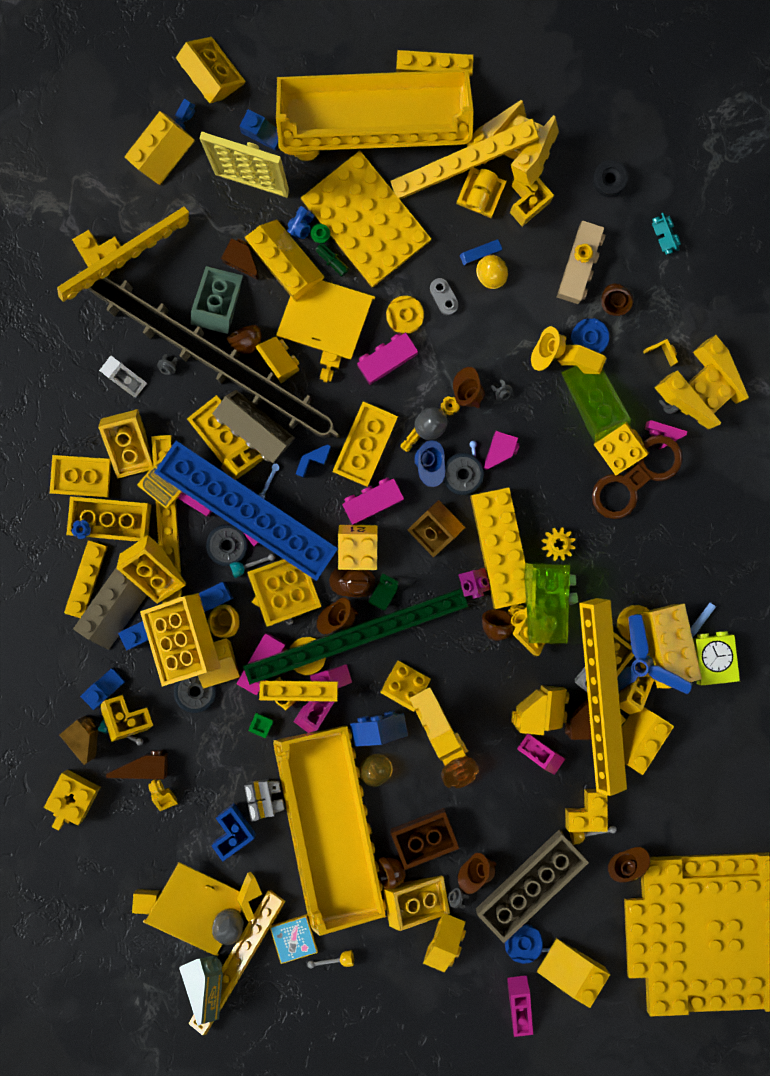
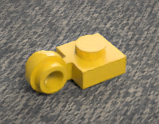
[320,351,342,383]
[148,779,177,811]

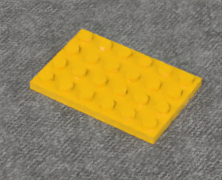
[301,151,431,288]

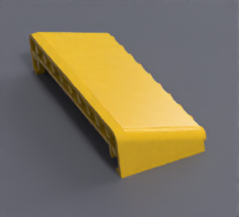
[276,70,473,151]
[273,726,387,936]

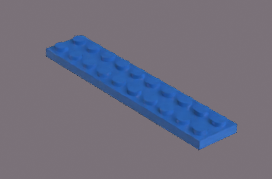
[154,441,338,581]

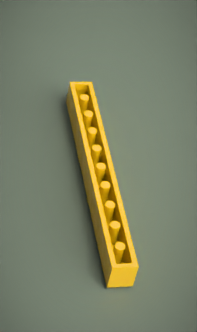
[579,598,627,796]

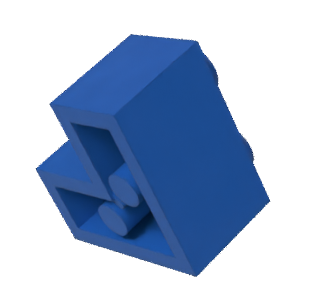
[350,711,408,746]
[211,803,256,862]

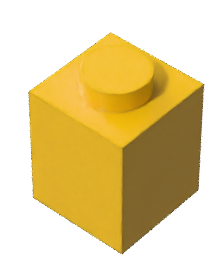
[132,889,160,914]

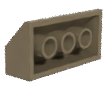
[212,390,295,463]
[73,567,147,650]

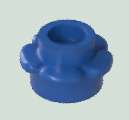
[72,520,91,539]

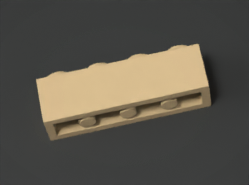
[557,221,605,304]

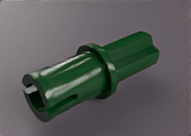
[316,243,350,277]

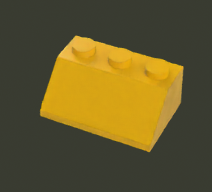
[176,37,246,103]
[125,111,195,185]
[511,689,548,735]
[622,707,674,775]

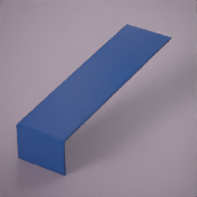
[460,239,502,266]

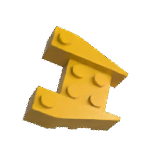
[467,100,559,187]
[654,335,749,429]
[409,688,468,769]

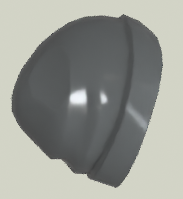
[415,407,448,440]
[212,909,244,945]

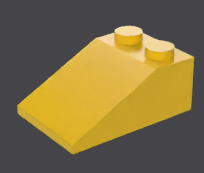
[98,409,153,479]
[116,535,186,604]
[541,685,569,731]
[383,875,450,931]
[537,938,610,1008]

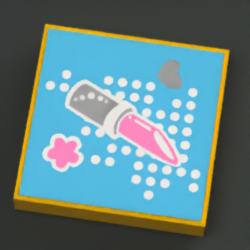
[270,914,318,964]

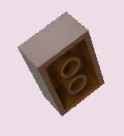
[391,808,459,870]

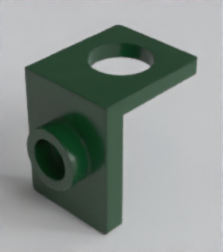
[369,573,399,611]

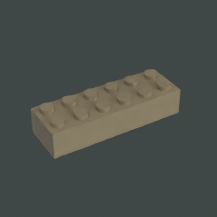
[476,830,589,943]

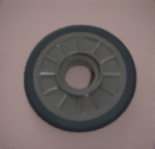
[443,453,484,495]
[206,524,248,566]
[174,676,216,713]

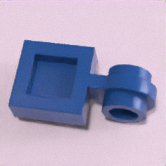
[175,99,196,130]

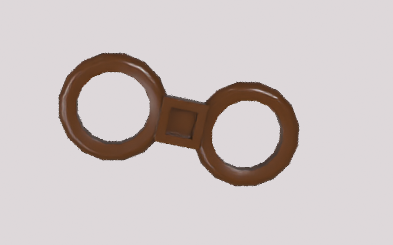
[592,435,683,519]

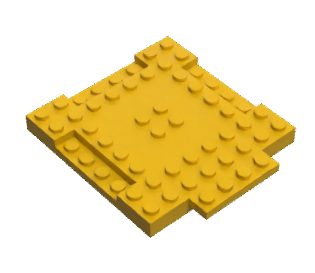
[624,852,770,1016]

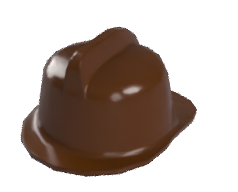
[453,367,485,408]
[329,568,375,597]
[317,598,358,635]
[608,847,650,883]
[458,853,496,894]

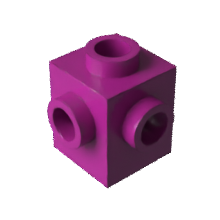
[459,568,491,598]

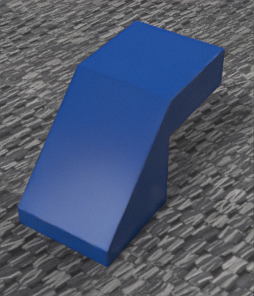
[296,445,331,478]

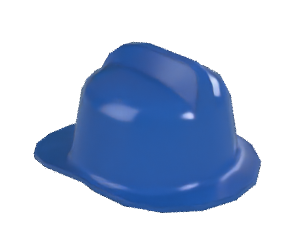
[414,440,445,487]

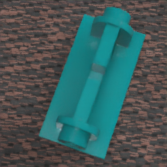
[652,213,681,255]

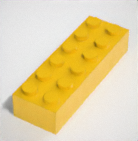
[470,488,533,609]

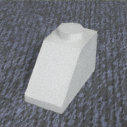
[99,356,147,398]

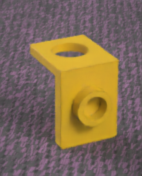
[643,339,678,366]

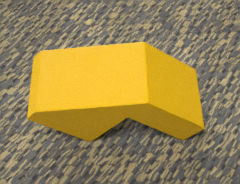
[558,345,606,374]
[237,872,262,922]

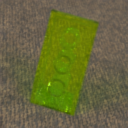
[561,366,631,443]
[525,563,570,643]

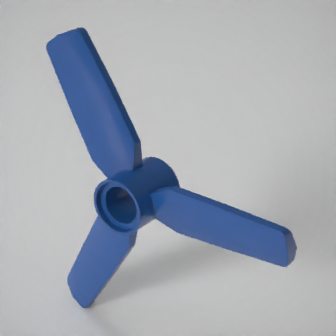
[617,614,692,694]

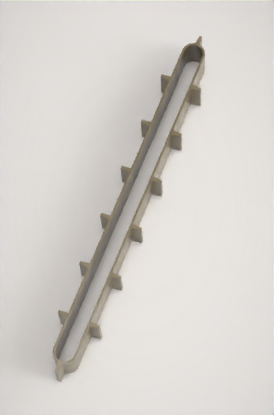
[78,271,339,438]

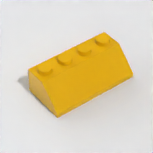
[245,220,325,301]

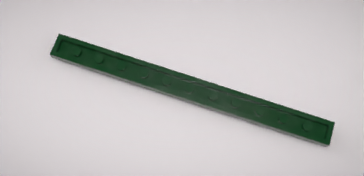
[243,588,468,685]

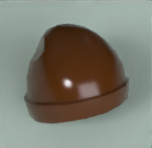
[601,283,634,316]
[227,325,261,355]
[482,609,515,641]
[377,857,406,890]

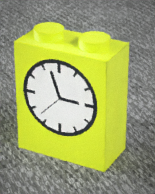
[693,631,740,686]

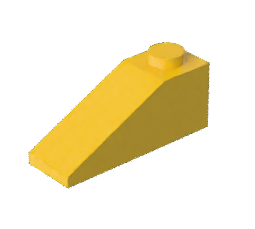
[221,445,264,480]
[619,654,654,715]

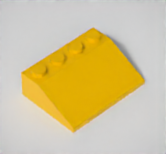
[140,593,221,686]

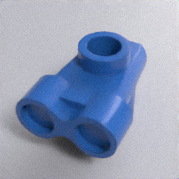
[287,206,315,239]

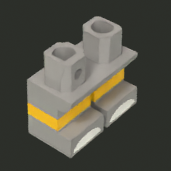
[244,779,285,822]

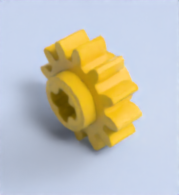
[541,528,576,561]

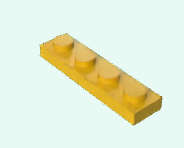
[396,50,473,77]
[64,540,108,618]
[259,681,338,702]

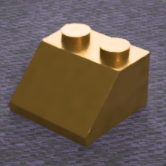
[408,500,465,557]
[59,715,98,765]

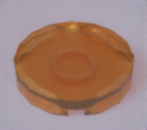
[441,757,479,788]

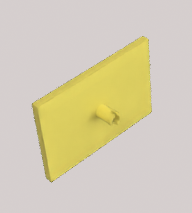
[199,132,289,198]

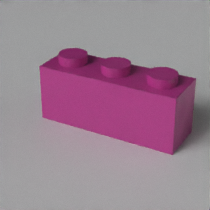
[357,332,418,385]
[342,477,404,525]
[237,632,287,695]

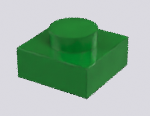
[248,712,274,738]

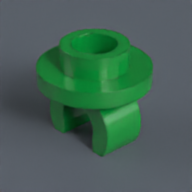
[311,224,330,244]

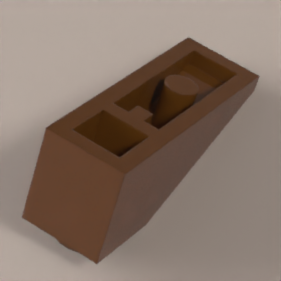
[106,750,168,779]

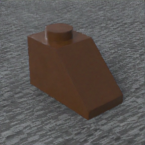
[221,238,259,280]
[565,698,592,740]

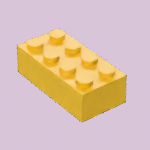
[67,496,152,541]
[640,604,702,688]

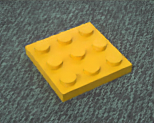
[247,559,321,627]

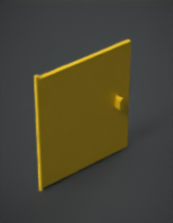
[276,280,375,360]
[143,862,242,957]

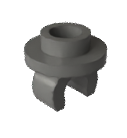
[157,354,177,375]
[491,380,512,401]
[659,400,679,414]
[448,888,469,908]

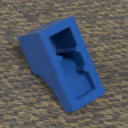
[239,109,278,151]
[80,668,126,710]

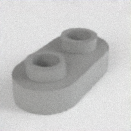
[430,278,458,315]

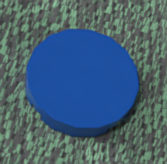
[571,318,609,353]
[505,923,543,964]

